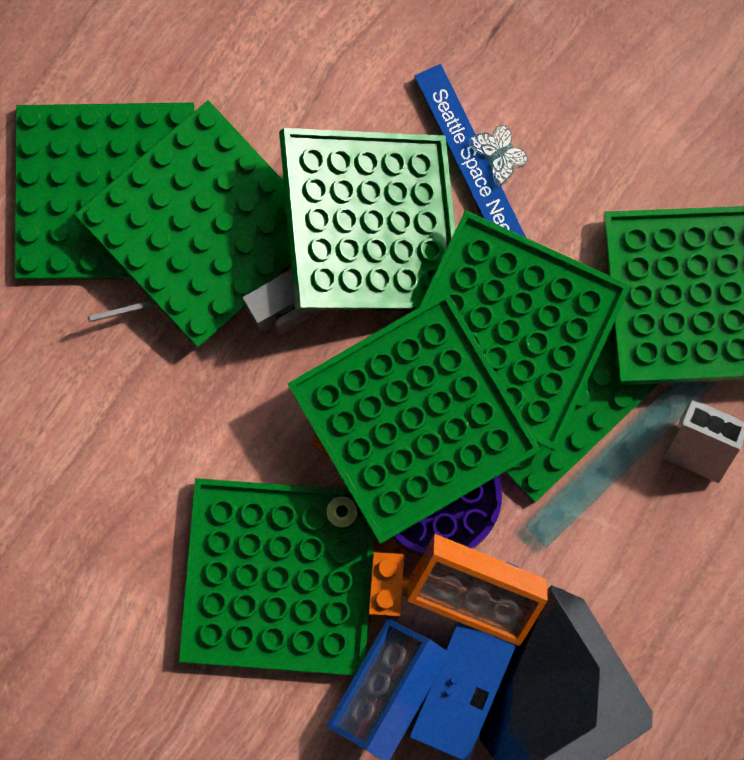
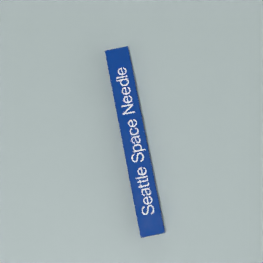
[414,64,526,237]

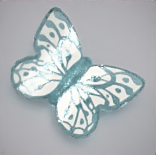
[468,124,528,186]

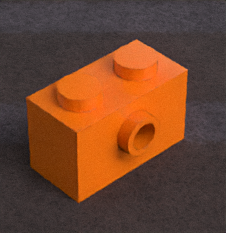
[369,552,409,618]

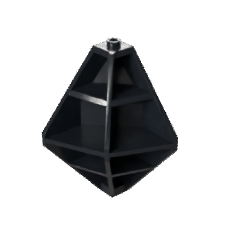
[480,585,653,760]

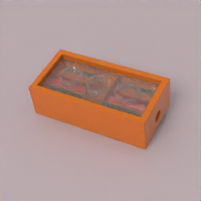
[407,534,548,646]

